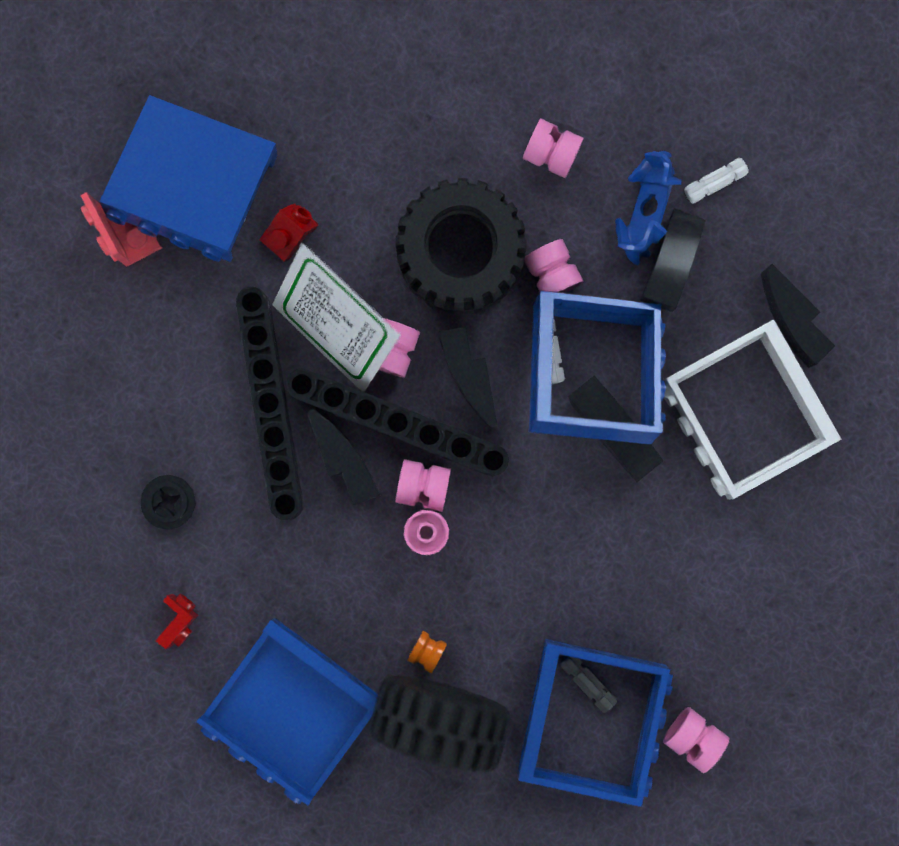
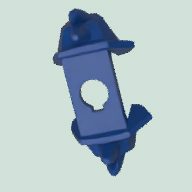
[615,151,681,266]

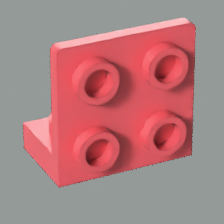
[80,192,162,267]

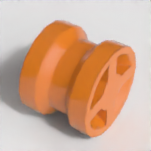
[407,631,447,674]

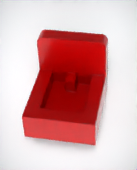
[260,204,318,262]
[155,593,198,650]

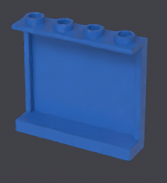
[99,95,277,262]
[196,618,378,805]

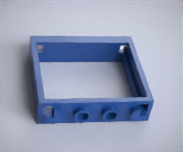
[529,291,666,444]
[517,639,673,807]

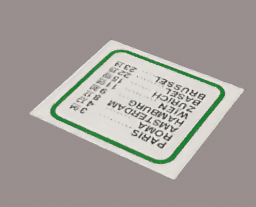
[272,243,401,392]

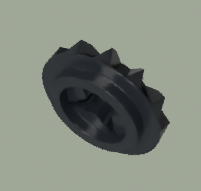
[141,475,196,530]

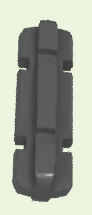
[560,656,617,713]

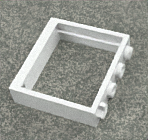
[663,320,842,499]

